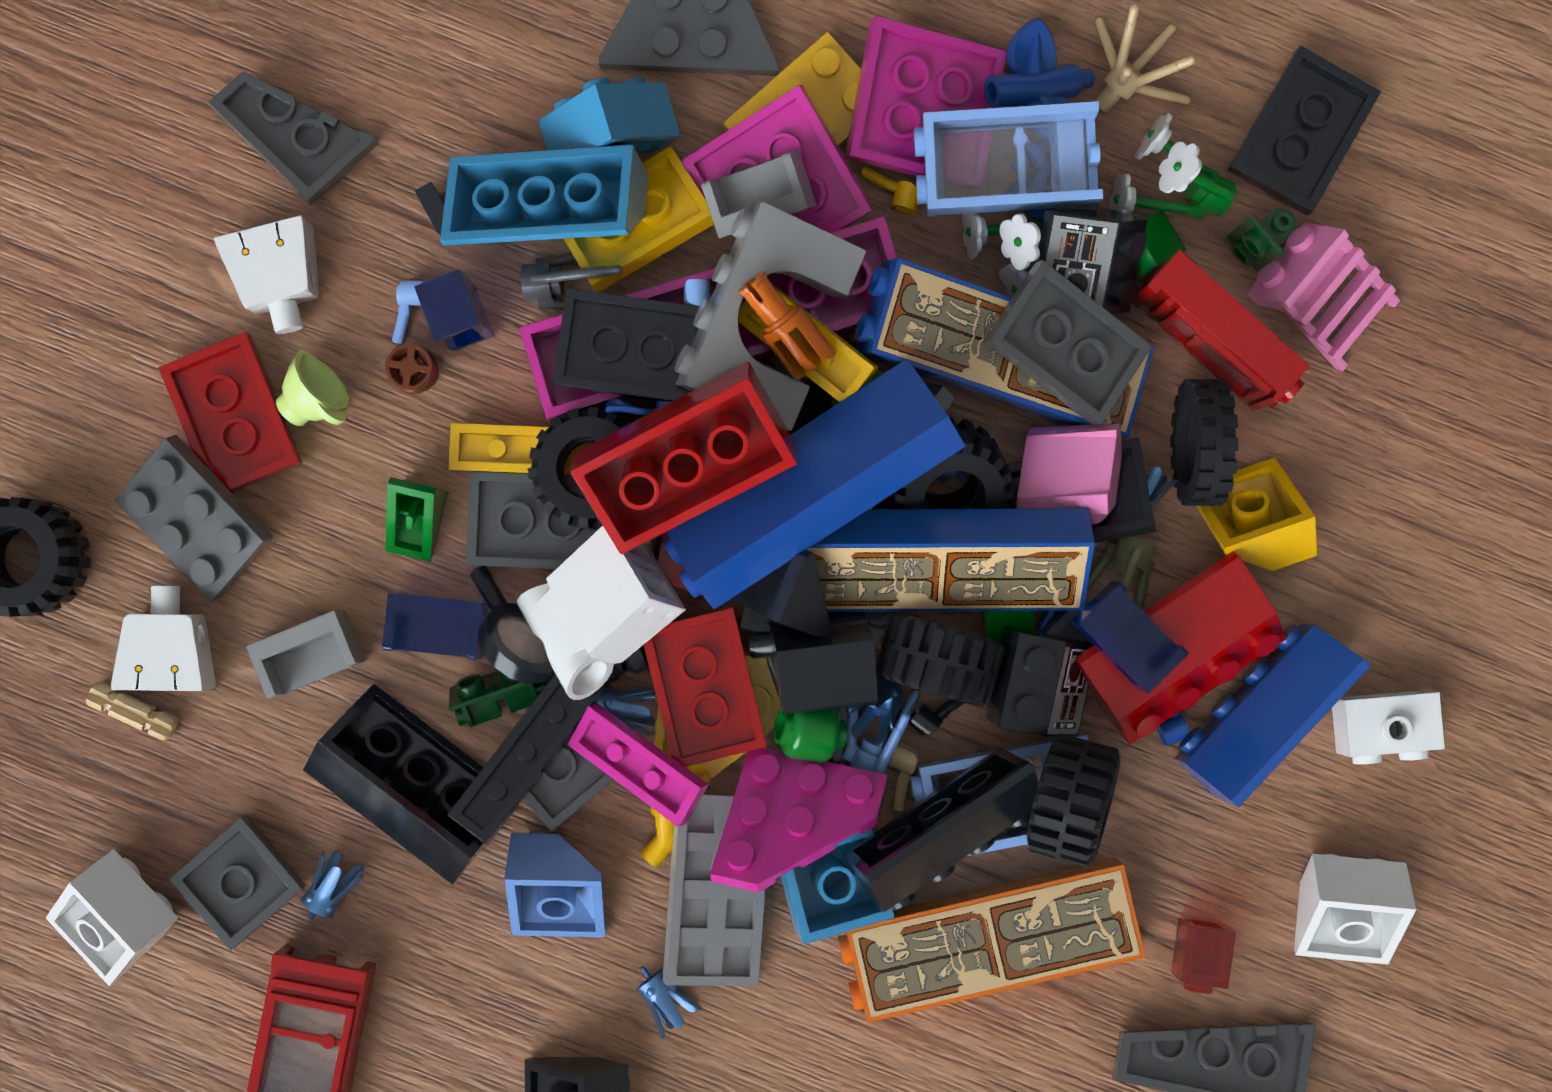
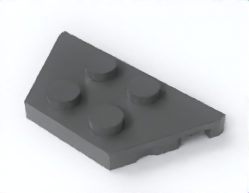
[599,0,778,76]

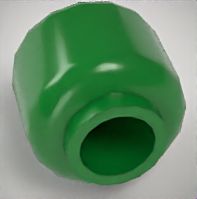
[774,708,848,763]

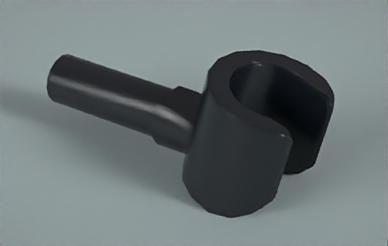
[749,631,779,696]
[908,699,964,735]

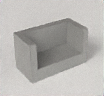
[701,151,817,239]
[246,610,365,699]

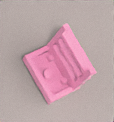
[1246,222,1401,372]

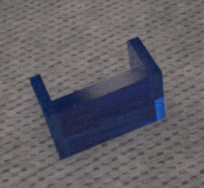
[414,269,494,352]
[1071,581,1190,694]
[382,593,489,660]

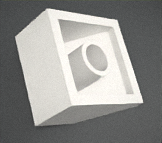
[46,849,178,986]
[1294,854,1417,964]

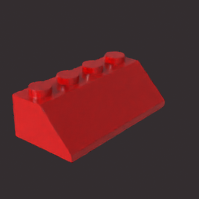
[1075,551,1286,745]

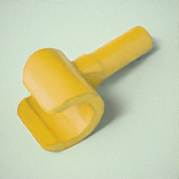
[860,166,918,215]

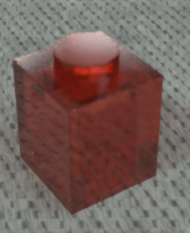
[1171,917,1236,994]

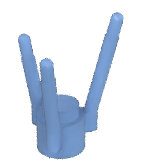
[842,690,920,774]

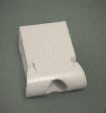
[517,526,686,700]

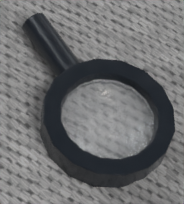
[470,566,555,684]

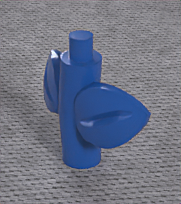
[984,17,1095,140]

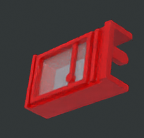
[1132,250,1310,411]
[247,945,376,1092]

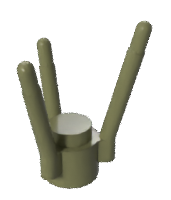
[1086,536,1156,635]

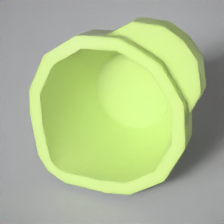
[276,350,349,426]

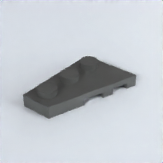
[209,71,378,206]

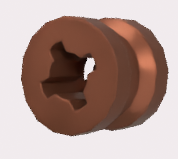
[385,343,439,394]

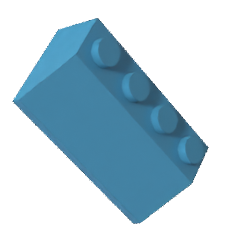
[440,144,648,246]

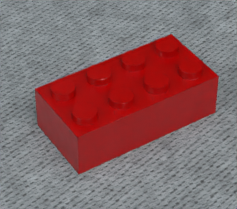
[570,361,797,555]

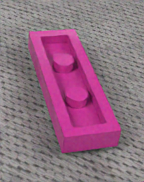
[567,703,709,827]

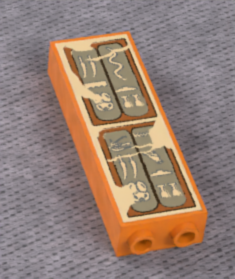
[838,858,1146,1023]

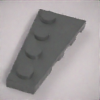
[1112,1023,1315,1092]

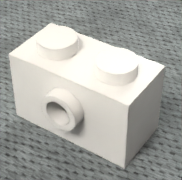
[1332,690,1445,764]

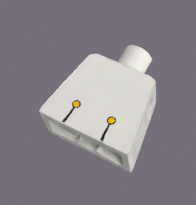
[214,215,319,334]
[111,586,216,691]

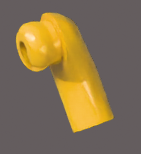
[640,807,674,868]

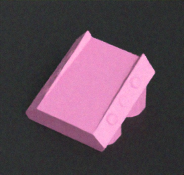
[1017,423,1122,524]

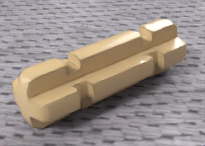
[86,682,179,740]

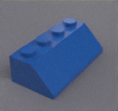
[1175,624,1371,807]

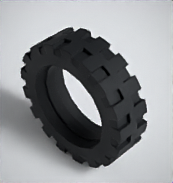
[1170,379,1238,506]

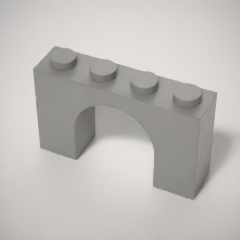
[675,201,866,431]

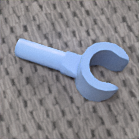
[684,279,743,310]
[392,280,427,344]

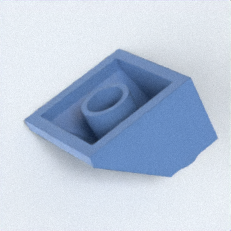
[504,832,606,937]

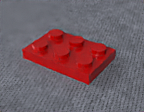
[158,332,303,492]
[644,607,767,767]

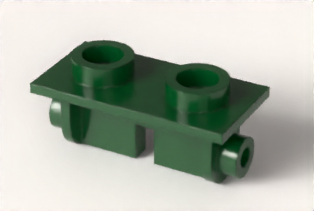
[1227,208,1296,271]
[449,657,547,727]

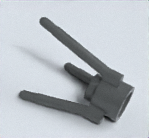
[521,252,623,310]

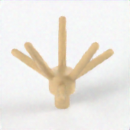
[1094,4,1196,113]

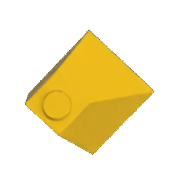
[1196,457,1317,571]

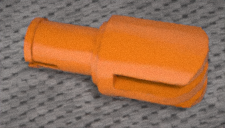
[738,271,836,382]

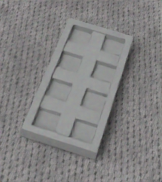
[662,793,765,986]

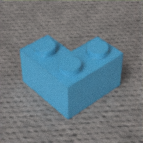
[538,77,681,154]

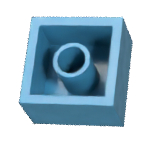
[780,829,894,945]

